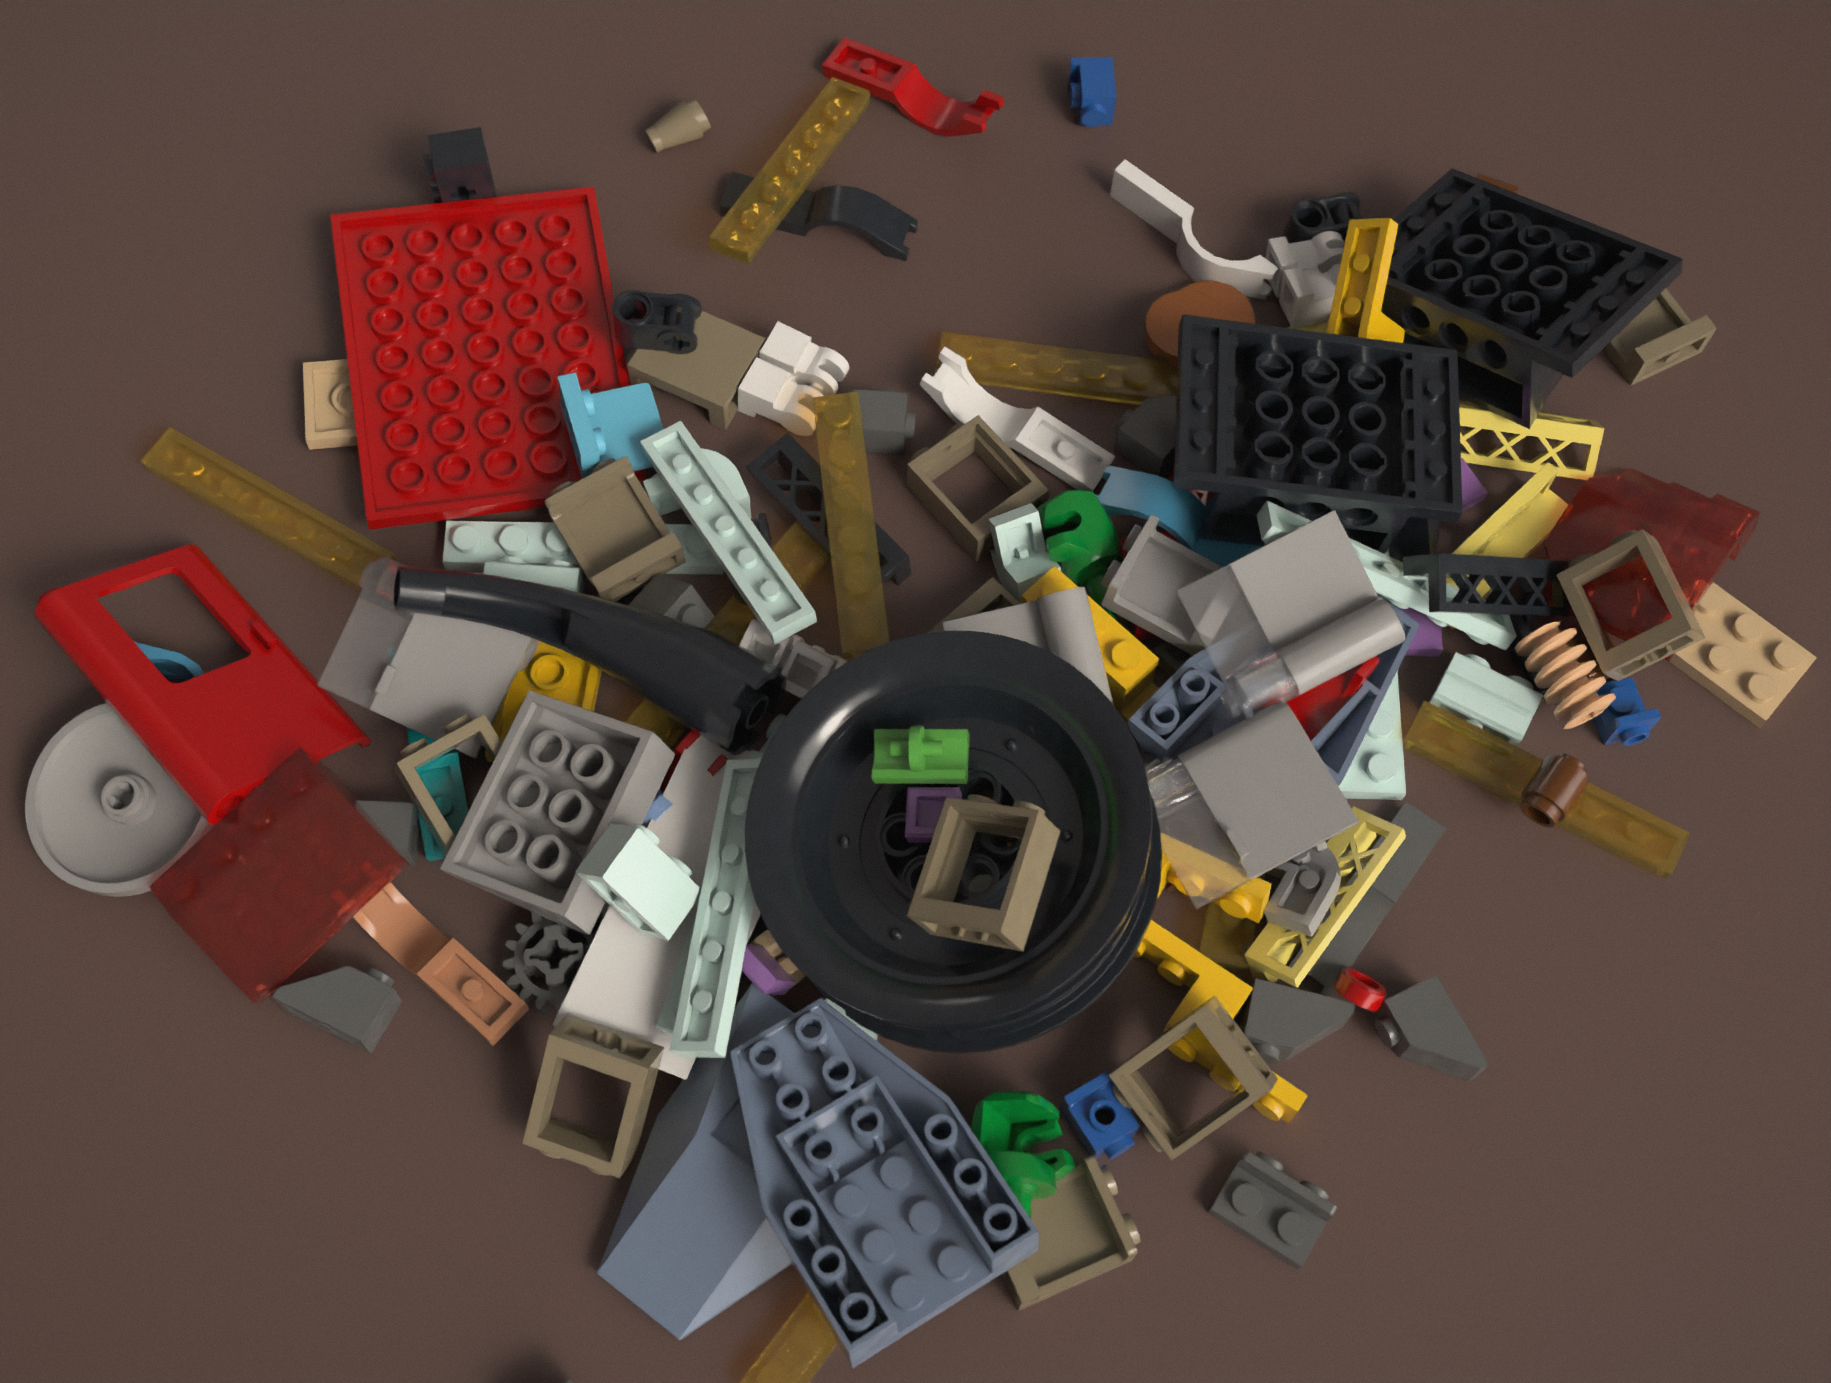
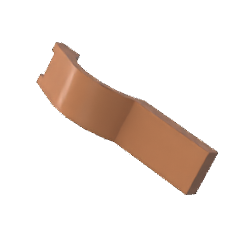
[331,860,529,1046]

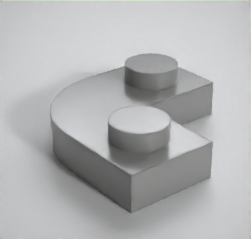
[1264,841,1341,937]

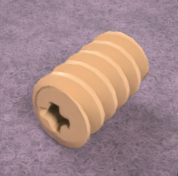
[1515,622,1616,730]

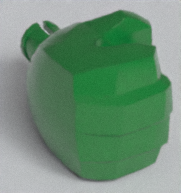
[1038,490,1124,620]
[971,1091,1075,1219]

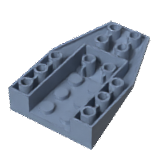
[597,983,794,1341]
[730,998,1039,1369]

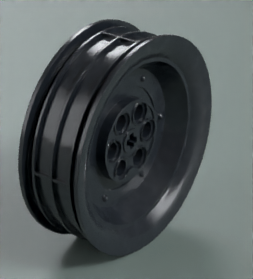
[745,631,1162,1054]

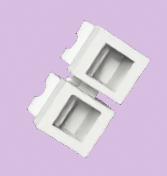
[1266,231,1345,329]
[738,321,849,436]
[740,619,848,698]

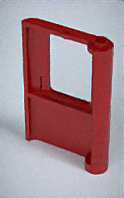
[34,544,371,825]

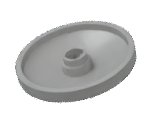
[25,703,217,897]

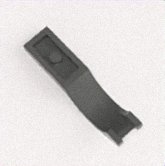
[1289,801,1447,997]

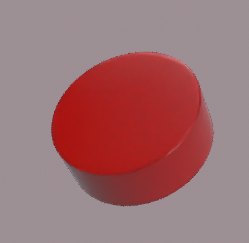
[1333,968,1387,1011]

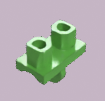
[872,725,970,784]

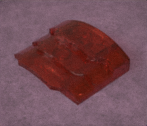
[1542,468,1760,661]

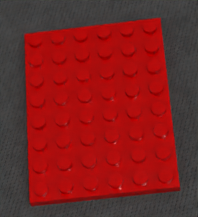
[330,187,646,530]

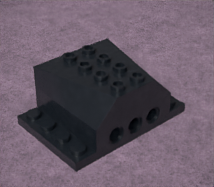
[1381,168,1683,429]
[1174,315,1463,554]

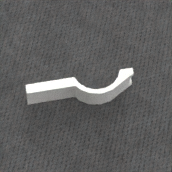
[1110,159,1279,300]
[920,347,1115,492]

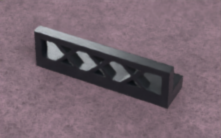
[746,433,911,597]
[1403,553,1570,617]

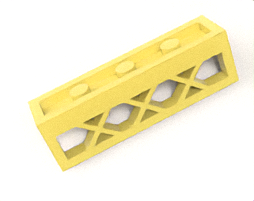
[1459,400,1605,481]
[1446,462,1573,630]
[1244,806,1406,988]

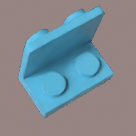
[557,373,664,479]

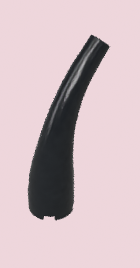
[393,566,786,755]

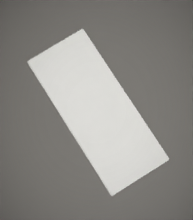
[553,735,761,1079]

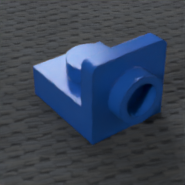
[1593,677,1661,746]

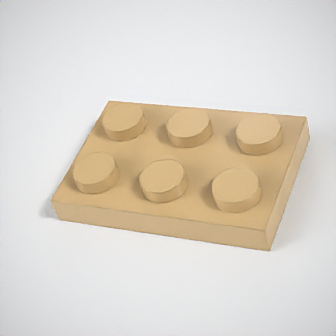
[303,359,358,450]
[1656,573,1817,728]

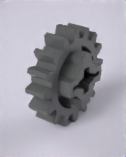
[502,912,599,1015]

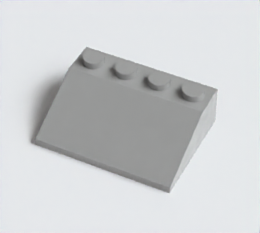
[440,691,675,935]

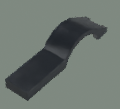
[720,172,918,261]

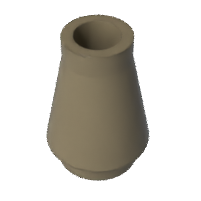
[644,98,711,153]

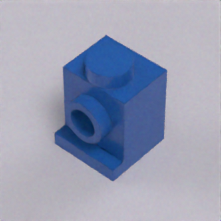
[1067,57,1116,127]
[1059,1071,1140,1160]

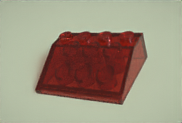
[149,747,409,1005]

